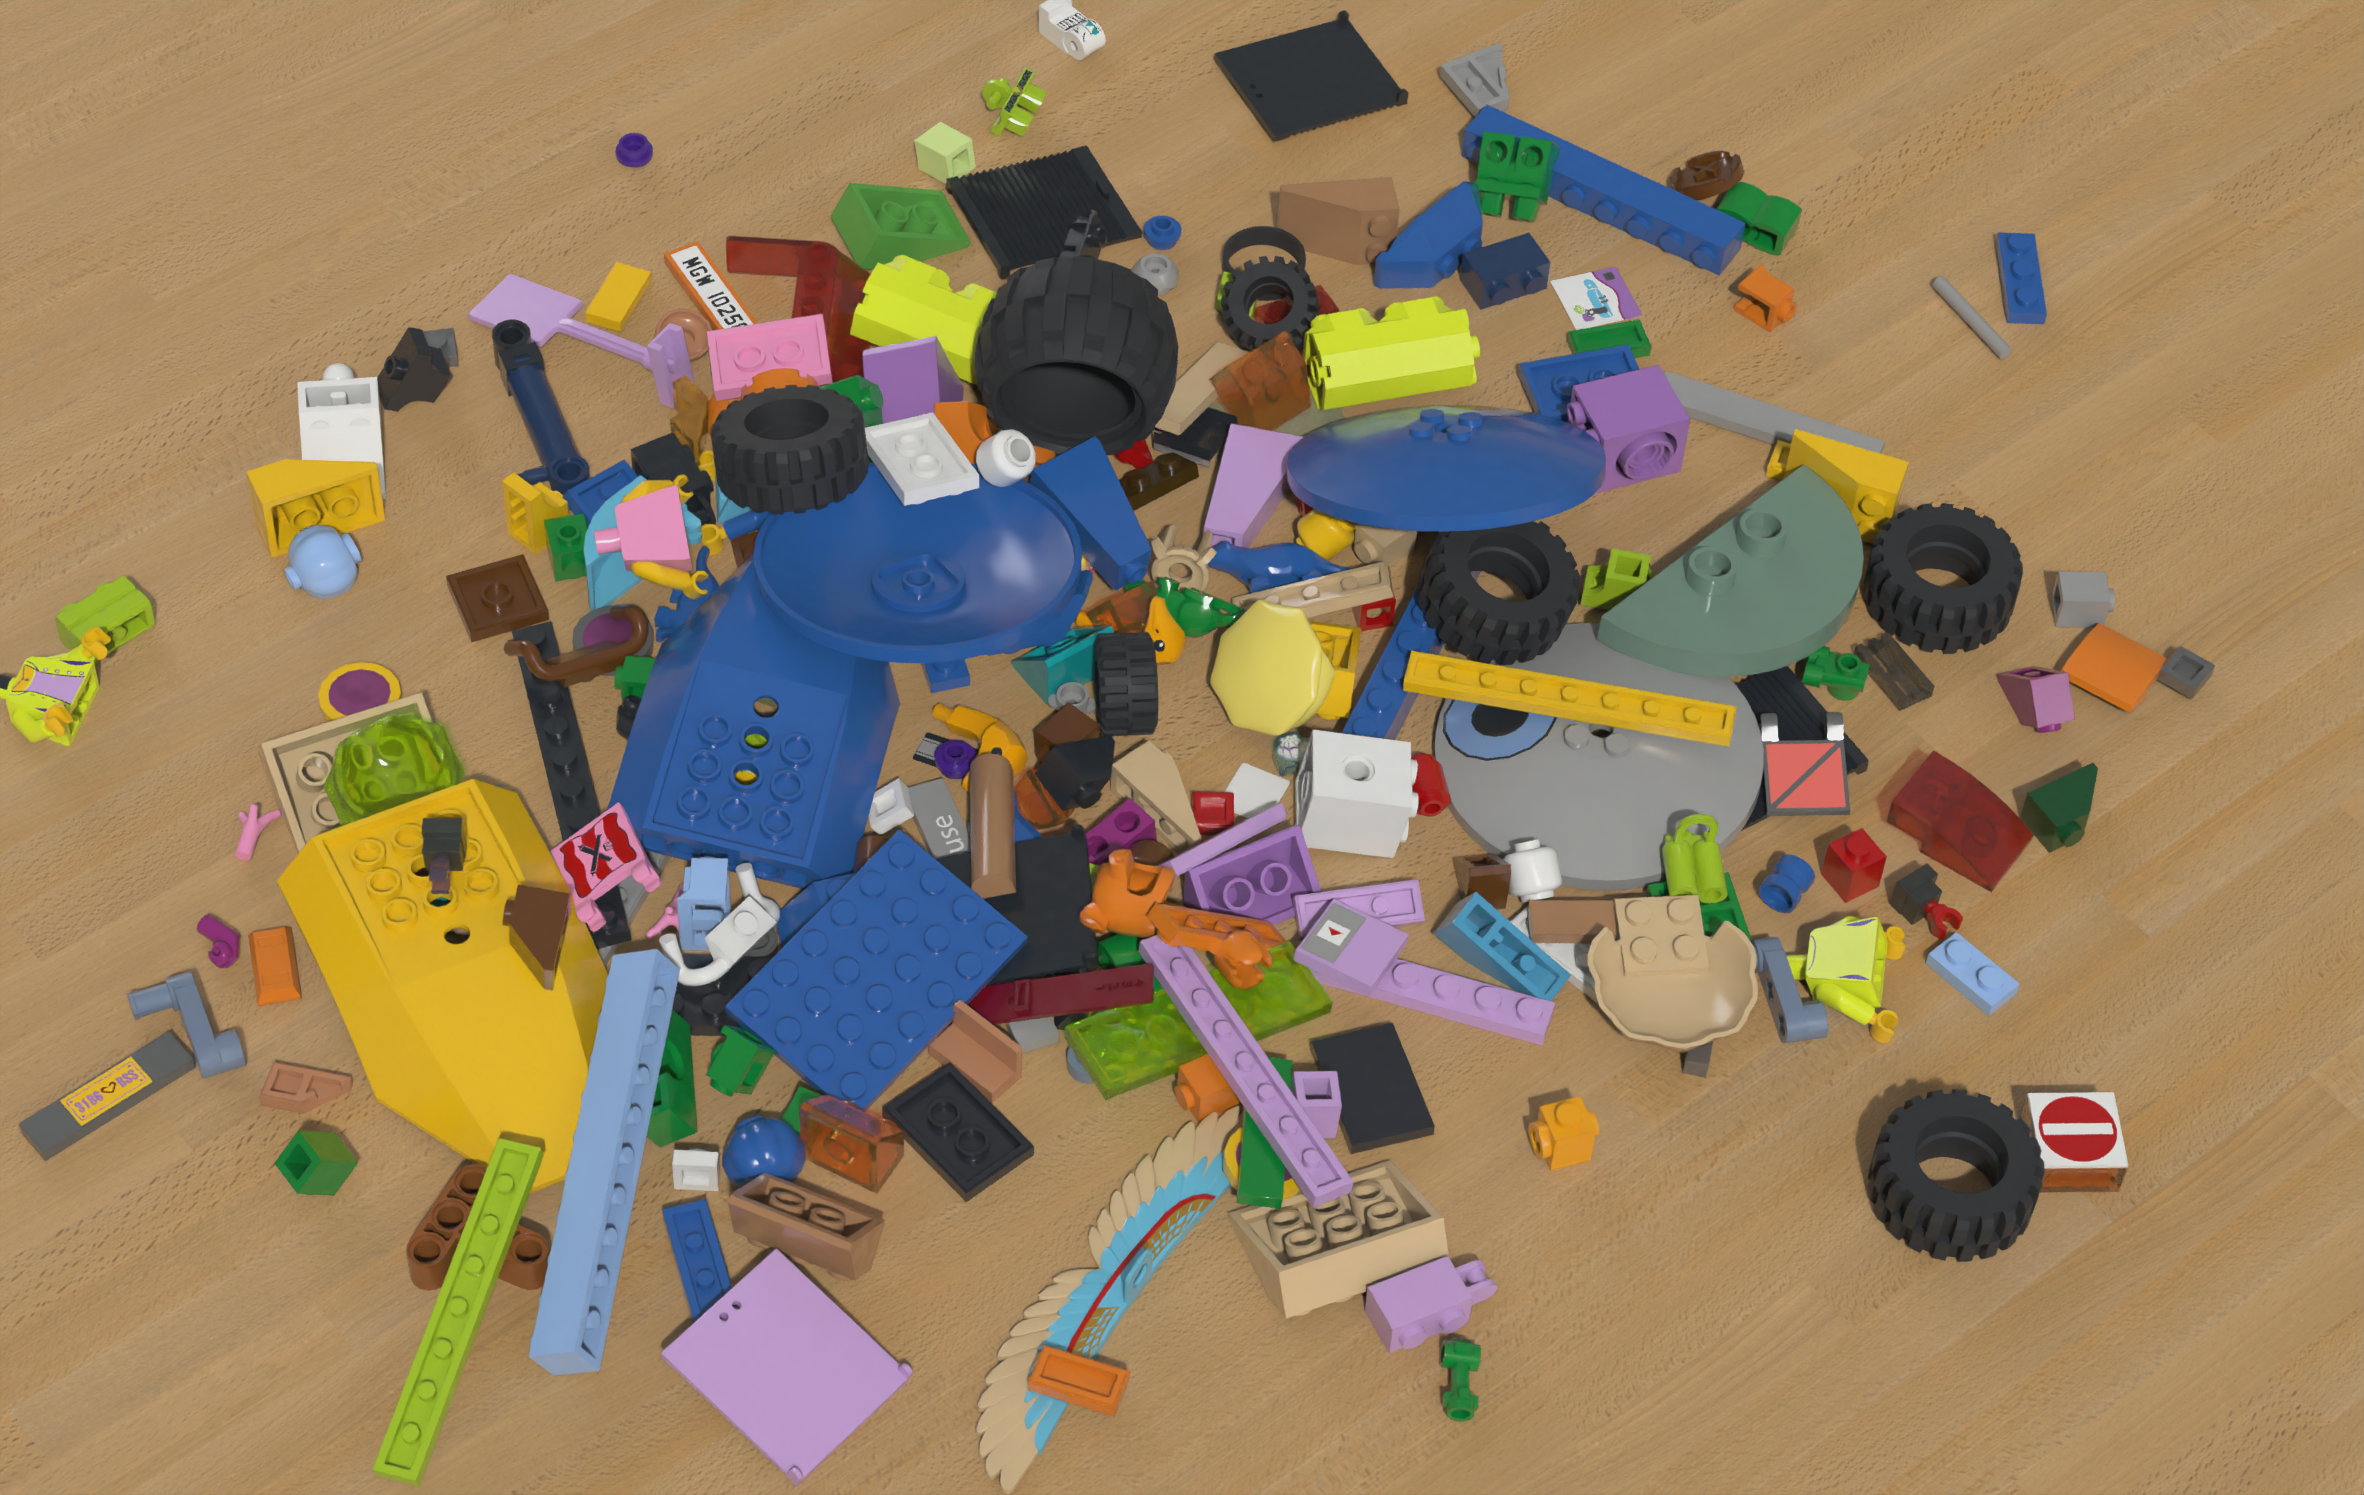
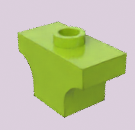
[1581,548,1656,610]

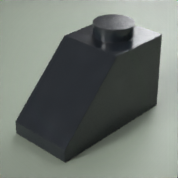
[1035,735,1115,811]

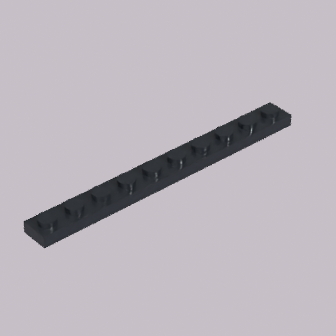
[512,621,632,949]

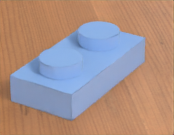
[1926,932,2020,1016]

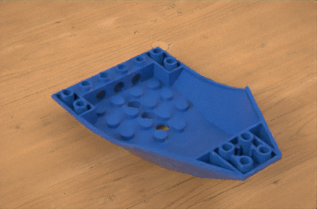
[607,553,900,890]

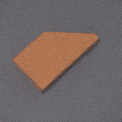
[259,1061,353,1114]

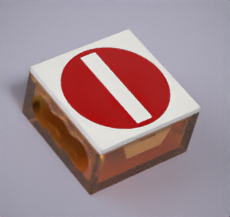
[2019,1092,2128,1193]

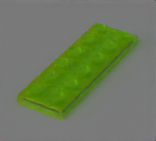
[1064,941,1333,1100]

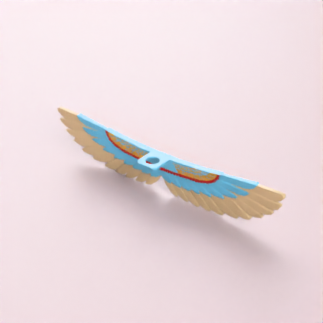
[976,1106,1244,1494]

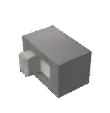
[1683,1041,1713,1078]

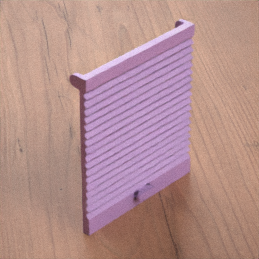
[660,1248,913,1487]

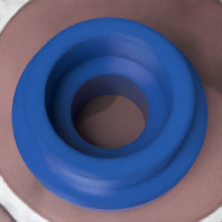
[1144,216,1181,250]

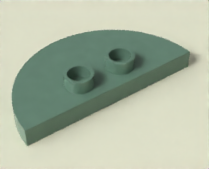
[1597,464,1864,677]

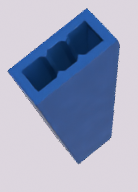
[1030,436,1152,591]

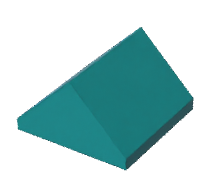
[1011,625,1114,705]

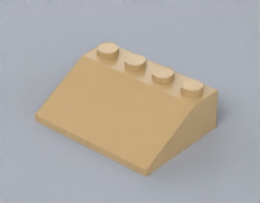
[259,692,455,853]
[1228,1160,1449,1318]

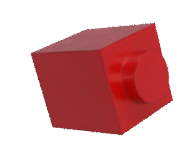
[1821,828,1887,903]

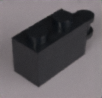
[631,432,716,526]

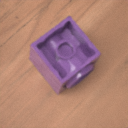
[1567,365,1690,494]

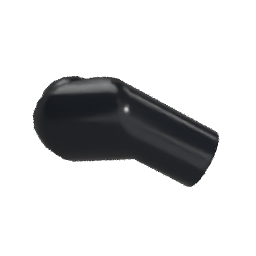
[616,695,641,741]

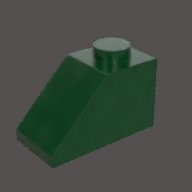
[2020,763,2098,853]

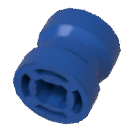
[1758,854,1815,913]

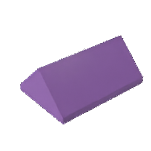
[1183,825,1321,925]

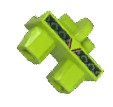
[982,67,1047,137]

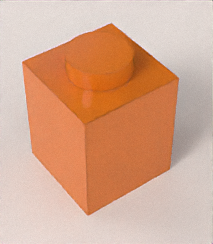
[1174,1054,1242,1123]

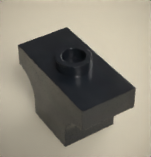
[377,327,451,412]

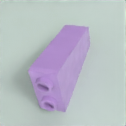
[1203,424,1304,548]

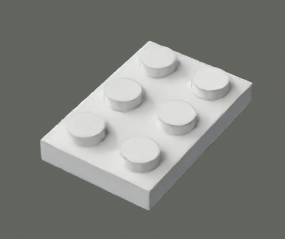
[865,412,979,506]

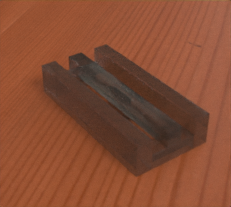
[1853,632,1935,711]

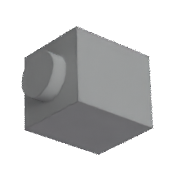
[2051,571,2115,628]

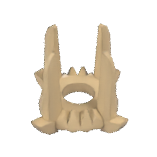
[1150,524,1217,594]

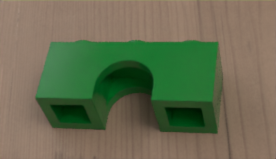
[647,1009,698,1148]

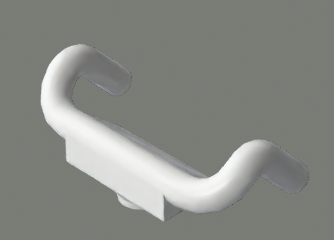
[659,863,780,986]

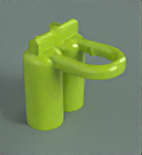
[1662,814,1727,904]

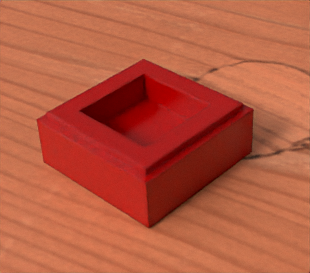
[1192,792,1234,835]

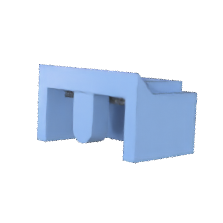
[677,856,731,950]

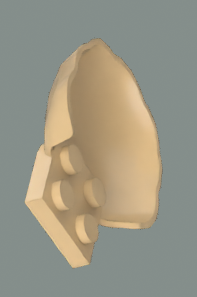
[1587,895,1758,1053]

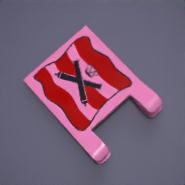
[551,802,662,932]

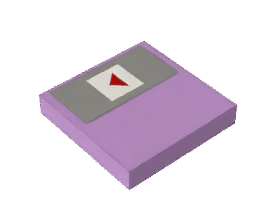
[1293,899,1409,997]

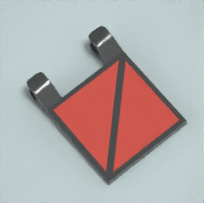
[1759,712,1850,816]

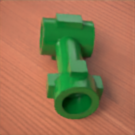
[1440,1338,1481,1422]

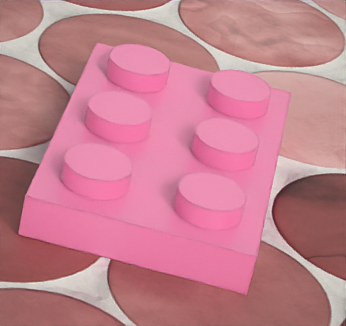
[707,314,833,401]

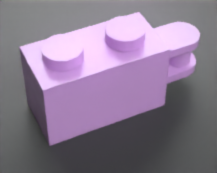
[1365,1256,1498,1353]

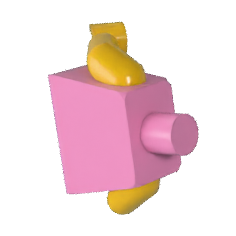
[594,475,708,599]

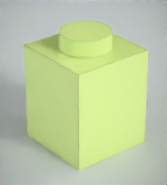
[914,122,976,184]

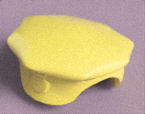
[1210,600,1335,736]

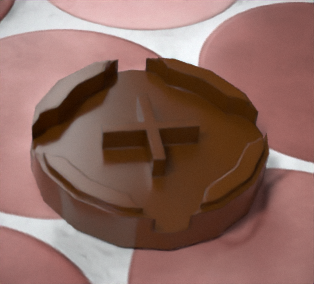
[1670,150,1745,200]

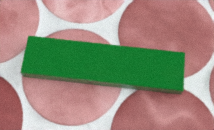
[1236,1057,1293,1209]

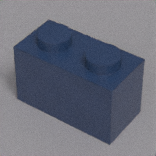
[1460,233,1551,310]

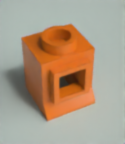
[1734,264,1797,332]

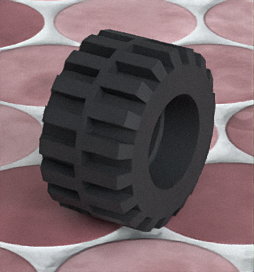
[1221,255,1321,361]
[1093,632,1159,737]

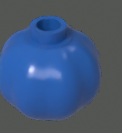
[722,1116,806,1188]

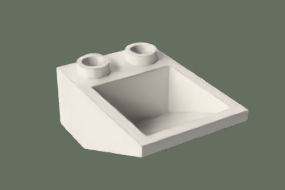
[297,363,386,499]

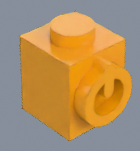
[1529,1096,1599,1171]

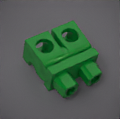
[1475,131,1561,223]

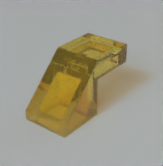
[670,375,709,467]

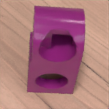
[1087,798,1157,866]

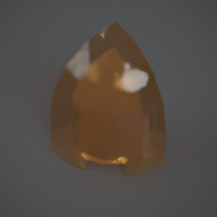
[1086,580,1157,633]
[1014,770,1075,830]

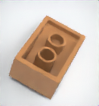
[1277,177,1400,265]

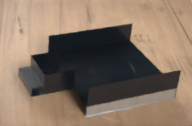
[1154,407,1238,467]

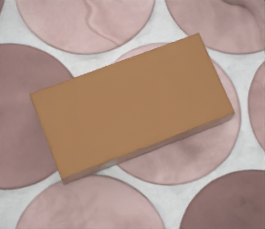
[1528,900,1617,943]

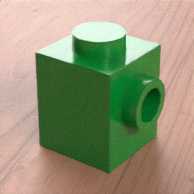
[544,513,587,582]
[274,1130,358,1196]

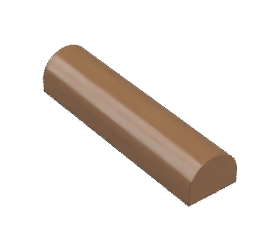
[970,753,1016,899]

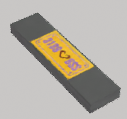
[19,1031,195,1161]

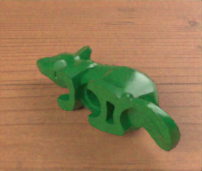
[1125,577,1247,638]

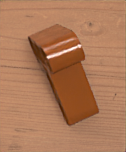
[406,1164,550,1291]

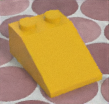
[1784,429,1909,544]
[246,459,385,558]
[1309,621,1362,720]

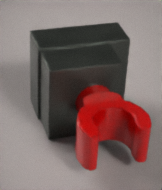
[1889,863,1963,940]

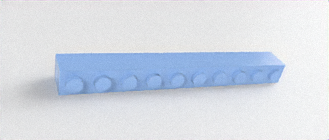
[529,949,680,1376]

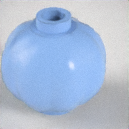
[283,525,362,599]

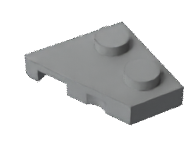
[1439,43,1510,118]

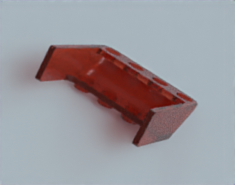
[710,236,871,385]

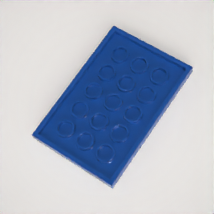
[725,829,1028,1123]

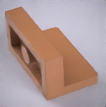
[929,1000,1022,1103]

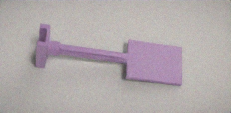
[468,274,695,409]

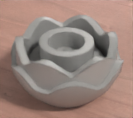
[1132,253,1179,296]

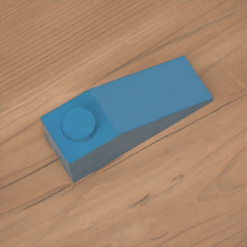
[1434,892,1571,1001]

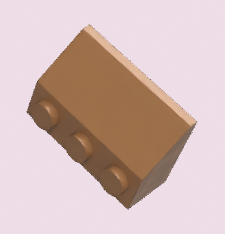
[728,1172,885,1281]

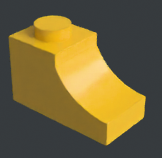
[502,472,569,554]

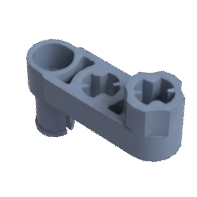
[1750,937,1828,1043]
[127,971,246,1079]

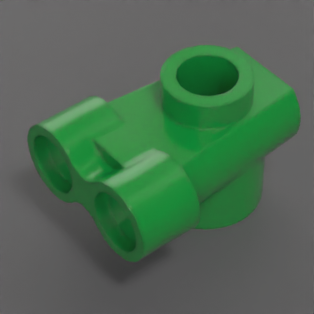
[1802,646,1870,701]

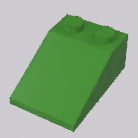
[831,183,971,270]

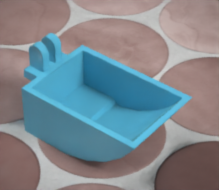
[584,475,702,611]

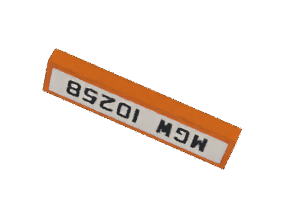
[664,241,758,330]

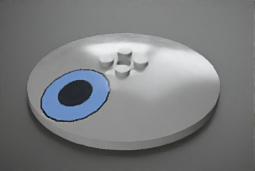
[1434,623,1764,891]

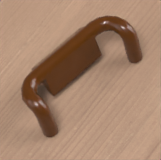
[504,605,648,688]

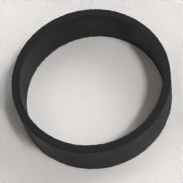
[1222,226,1306,301]

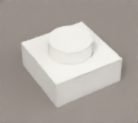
[868,778,914,836]
[672,1148,720,1191]

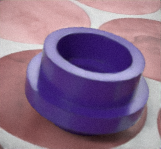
[615,133,653,167]
[935,740,976,779]

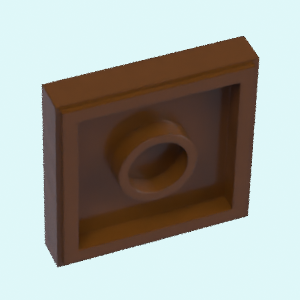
[446,554,549,643]

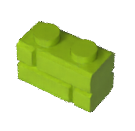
[54,575,155,662]

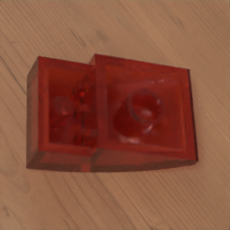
[1887,750,2034,893]

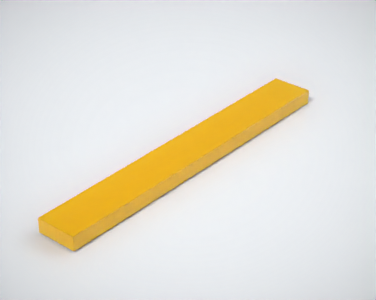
[1403,651,1737,747]

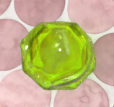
[324,714,464,826]

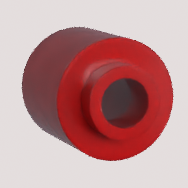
[1411,754,1451,817]

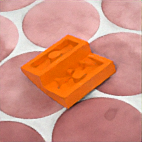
[2061,623,2169,713]

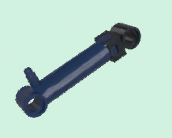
[492,319,590,510]

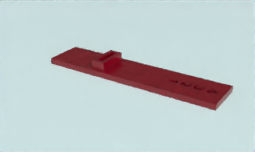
[968,963,1154,1025]

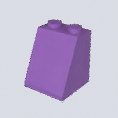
[863,336,964,424]

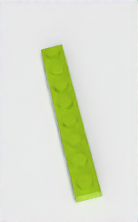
[372,1138,544,1487]

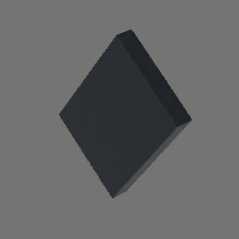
[1310,1023,1435,1154]
[882,1063,1034,1202]

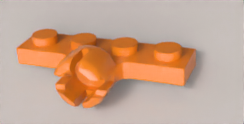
[1147,903,1293,990]

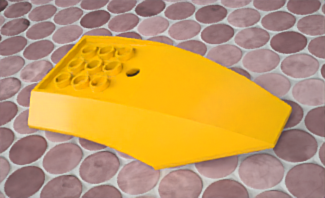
[277,779,608,1193]

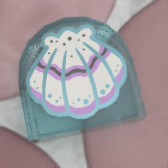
[1272,732,1309,777]

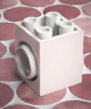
[1295,730,1418,858]

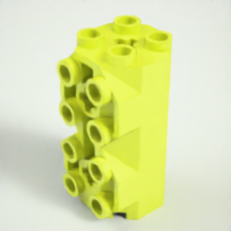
[850,255,997,386]
[1303,296,1480,410]

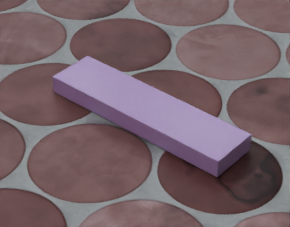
[1158,802,1288,877]

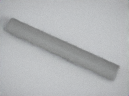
[1932,276,2012,359]

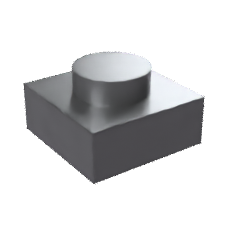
[423,328,458,367]
[2157,646,2215,699]

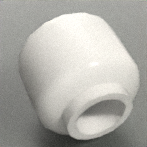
[976,429,1036,487]
[1504,839,1562,903]

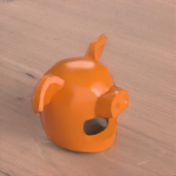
[1079,849,1175,938]

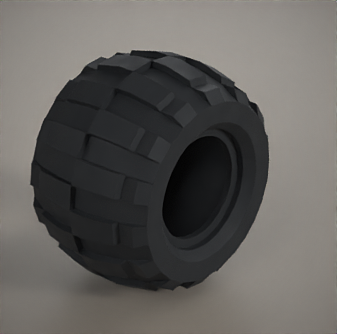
[975,256,1179,456]

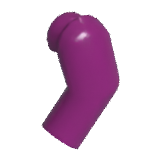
[197,914,240,968]

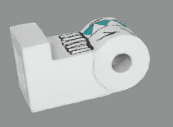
[1038,0,1106,60]

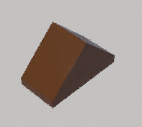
[1453,854,1511,910]

